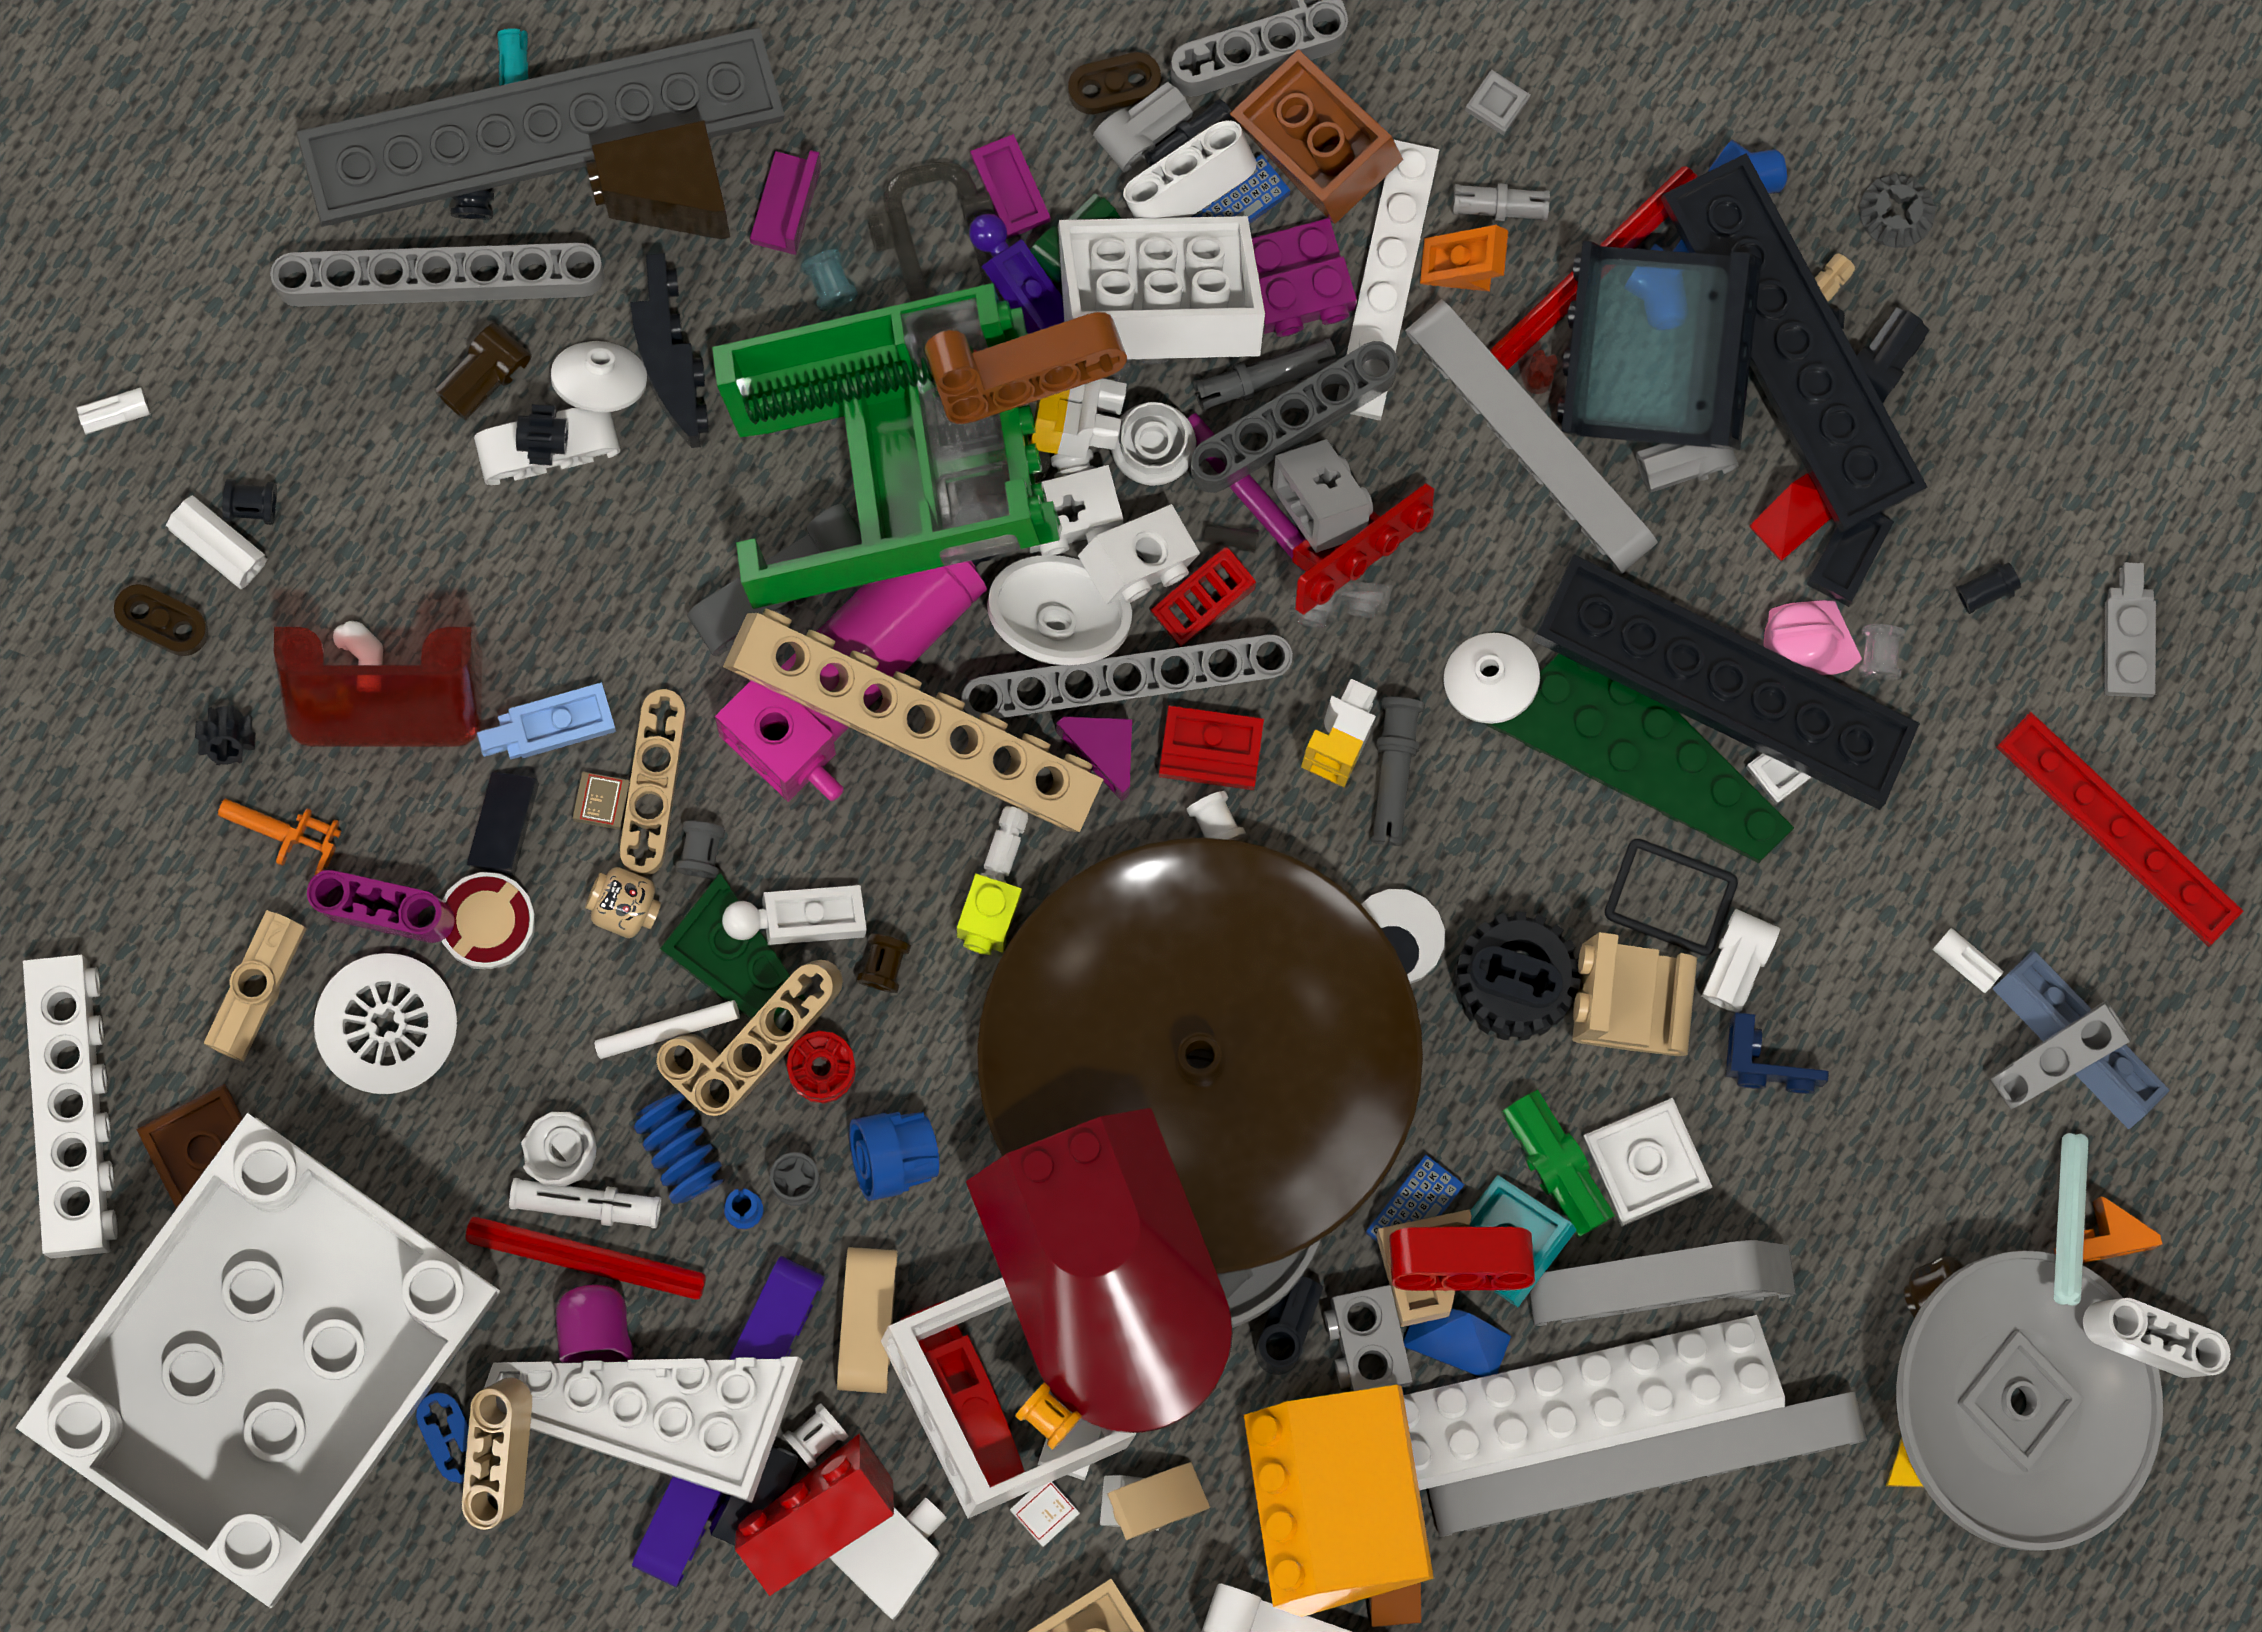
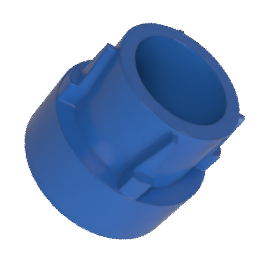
[849,1112,939,1201]

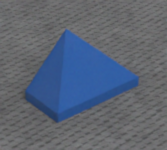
[1404,1309,1511,1378]

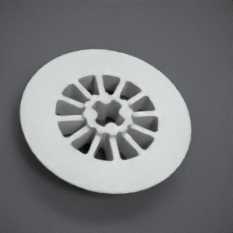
[314,953,457,1094]

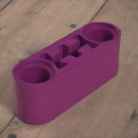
[307,870,455,943]

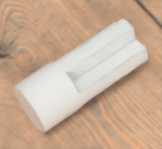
[77,387,151,435]
[1932,928,2004,993]

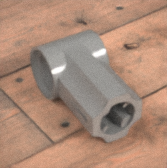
[1093,82,1193,172]
[1636,444,1739,493]

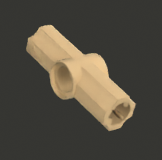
[204,910,306,1062]

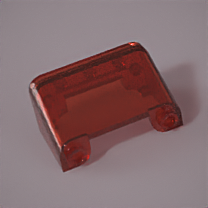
[273,627,483,747]

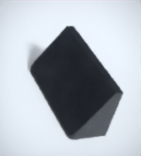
[467,772,539,877]

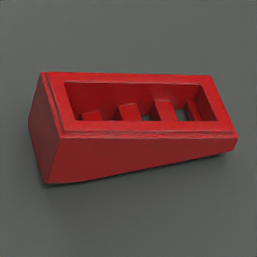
[1150,547,1256,647]

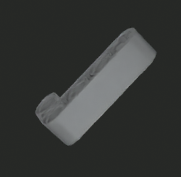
[1170,0,1348,97]

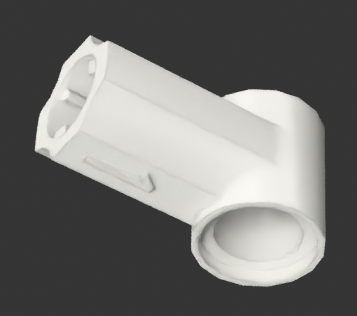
[1701,909,1781,1013]

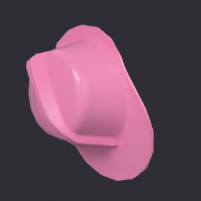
[1764,600,1862,676]

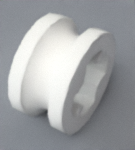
[1051,449,1096,479]

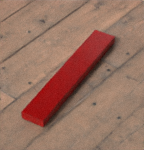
[1996,712,2244,947]

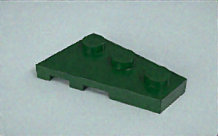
[660,873,806,1031]

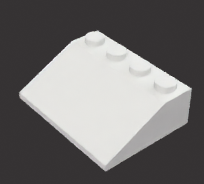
[1058,216,1265,359]

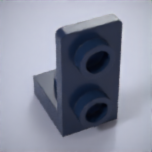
[1725,1013,1829,1094]

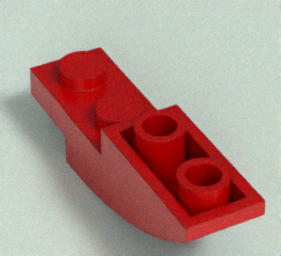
[900,1300,1025,1487]

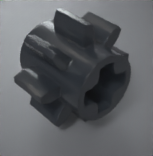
[516,404,569,466]
[195,705,256,766]

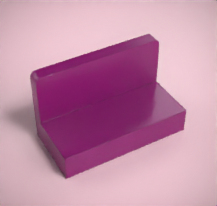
[750,150,821,255]

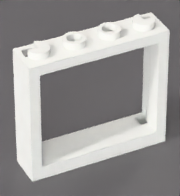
[881,1277,1136,1518]

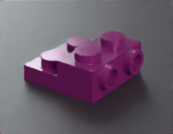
[1252,218,1357,337]

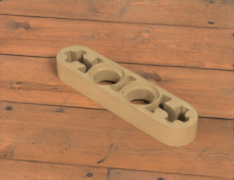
[620,689,686,876]

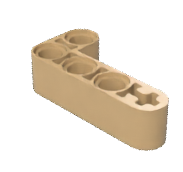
[657,960,843,1116]

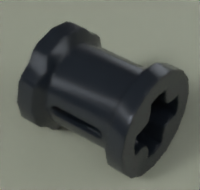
[222,479,277,525]

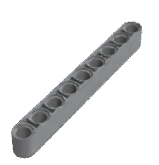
[1428,1392,1867,1537]

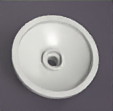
[987,555,1132,666]

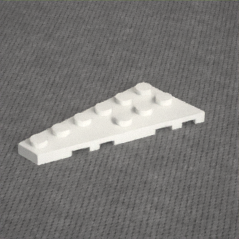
[484,1357,803,1502]

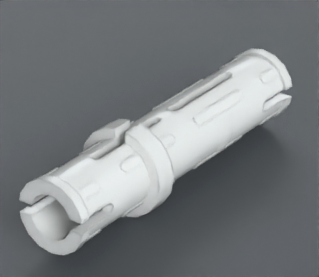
[509,1178,661,1229]

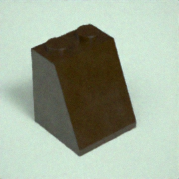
[586,120,730,239]

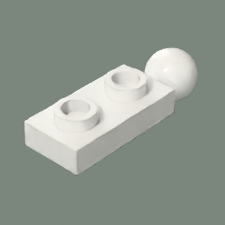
[722,885,867,945]

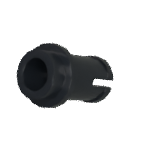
[1956,562,2021,614]

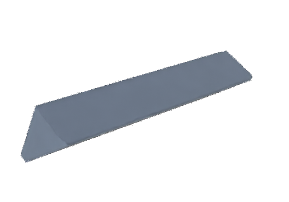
[1993,949,2170,1129]

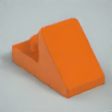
[1420,225,1508,292]
[2054,1196,2163,1263]

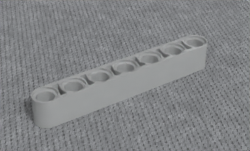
[270,243,605,307]
[1405,299,1658,574]
[961,635,1293,719]

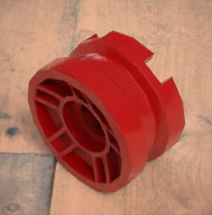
[786,1031,856,1104]

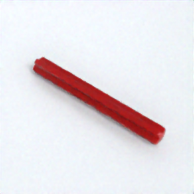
[465,1217,706,1300]

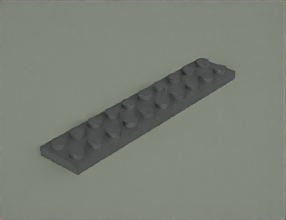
[297,27,785,227]

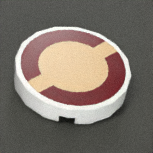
[442,872,535,969]

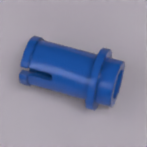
[724,1188,764,1230]

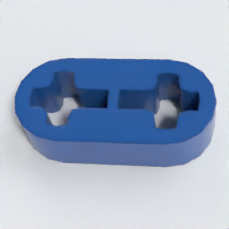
[416,1393,469,1484]

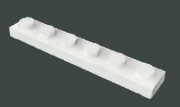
[1336,140,1439,421]

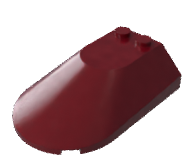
[966,1107,1233,1433]

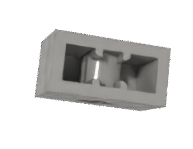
[1272,439,1373,553]

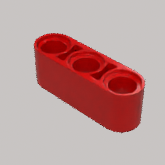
[1389,1227,1535,1291]

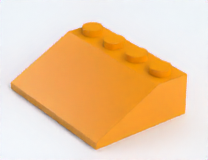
[1244,1385,1434,1617]

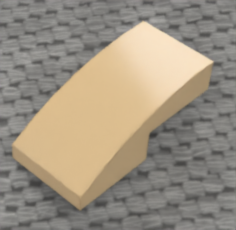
[1107,1462,1210,1540]

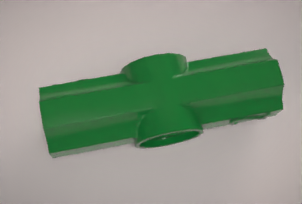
[1501,1090,1615,1238]

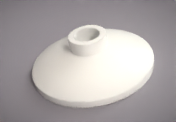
[551,341,647,412]
[1444,633,1540,724]

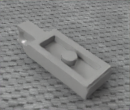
[2105,562,2156,697]

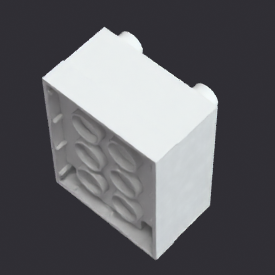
[16,1113,500,1608]

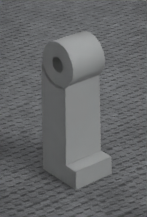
[1990,1000,2131,1109]

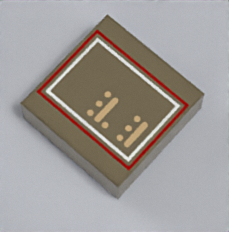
[573,772,630,830]

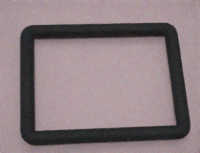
[1605,839,1738,956]

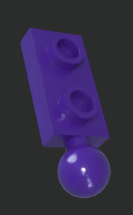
[969,214,1064,334]

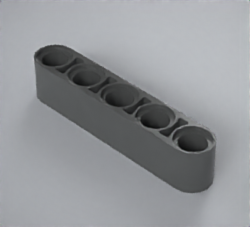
[1191,341,1398,493]

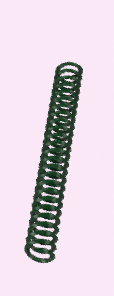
[743,345,974,425]

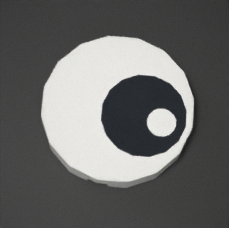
[1361,889,1445,984]

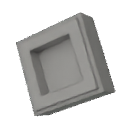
[1465,69,1531,136]

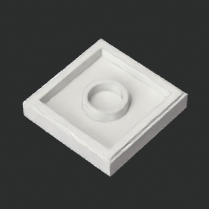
[1582,1098,1712,1226]

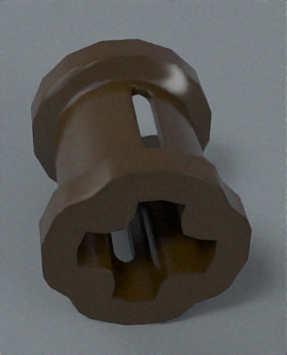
[856,933,911,993]

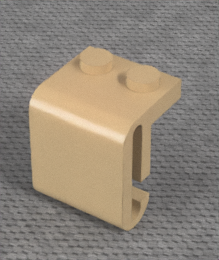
[1572,932,1697,1056]

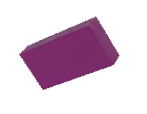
[970,134,1051,239]

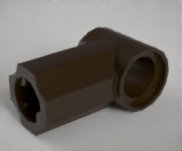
[435,322,532,421]

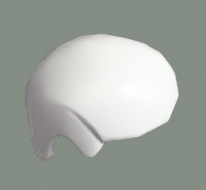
[521,1111,597,1186]

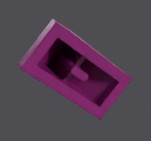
[1056,717,1132,801]

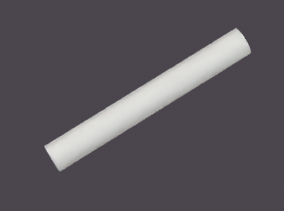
[595,1000,740,1059]

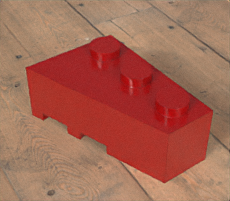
[735,1433,894,1596]

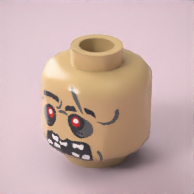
[585,867,661,938]

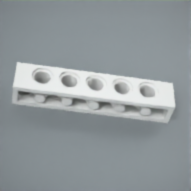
[23,955,118,1258]

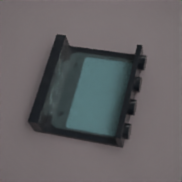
[1557,241,1762,450]

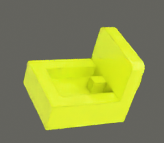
[957,874,1022,955]

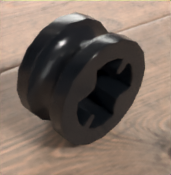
[451,190,494,220]

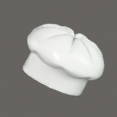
[1111,402,1196,486]

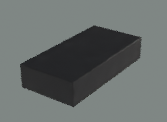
[1806,514,1894,607]

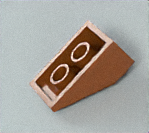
[1230,49,1403,224]

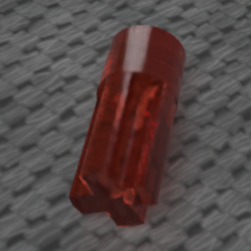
[1523,350,1558,394]

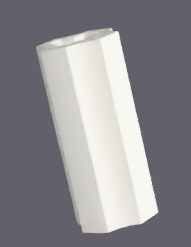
[166,495,268,589]

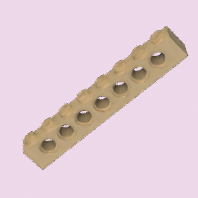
[723,608,1103,832]

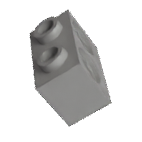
[1324,1285,1413,1392]

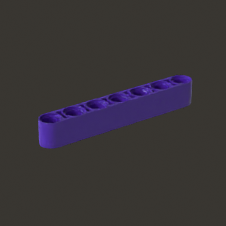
[632,1256,826,1588]

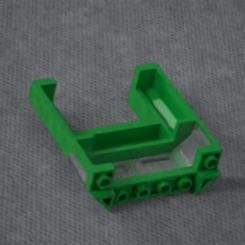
[712,283,1062,609]

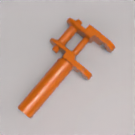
[218,798,342,876]

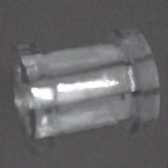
[1858,624,1905,681]

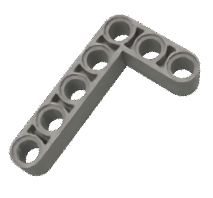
[1530,1240,1796,1326]

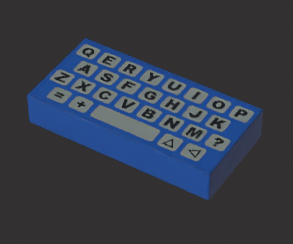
[1191,154,1291,224]
[1365,1155,1465,1243]

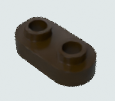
[1068,52,1161,115]
[114,584,208,656]

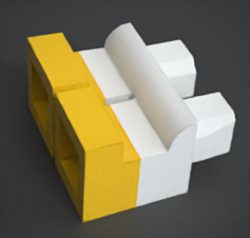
[1030,378,1127,459]
[1301,679,1377,788]

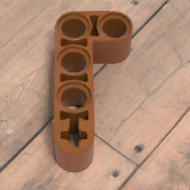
[925,312,1127,424]

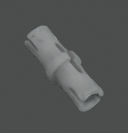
[1452,183,1550,222]

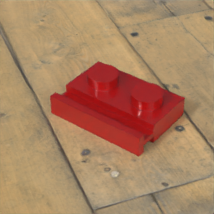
[1159,705,1264,791]

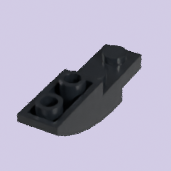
[630,253,709,448]

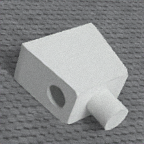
[829,1497,947,1621]

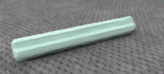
[2054,1133,2088,1306]

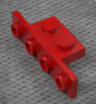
[1292,483,1435,615]

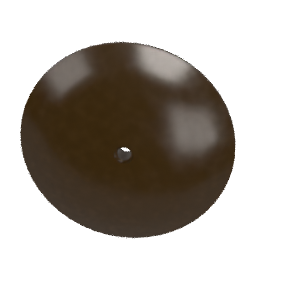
[977,838,1423,1274]

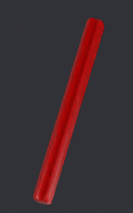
[1490,166,1698,370]

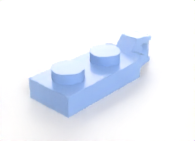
[477,682,616,759]

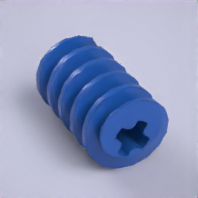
[634,1092,725,1204]

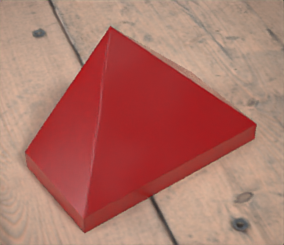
[1749,473,1832,561]

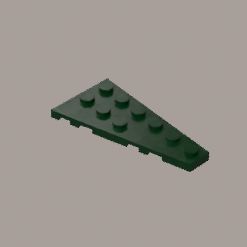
[1486,654,1794,863]

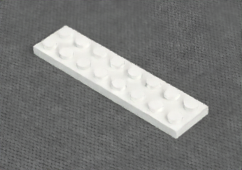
[1403,1315,1785,1490]

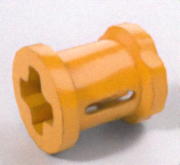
[1015,1382,1082,1450]

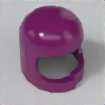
[556,1285,634,1363]

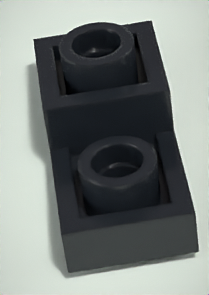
[709,1445,798,1546]

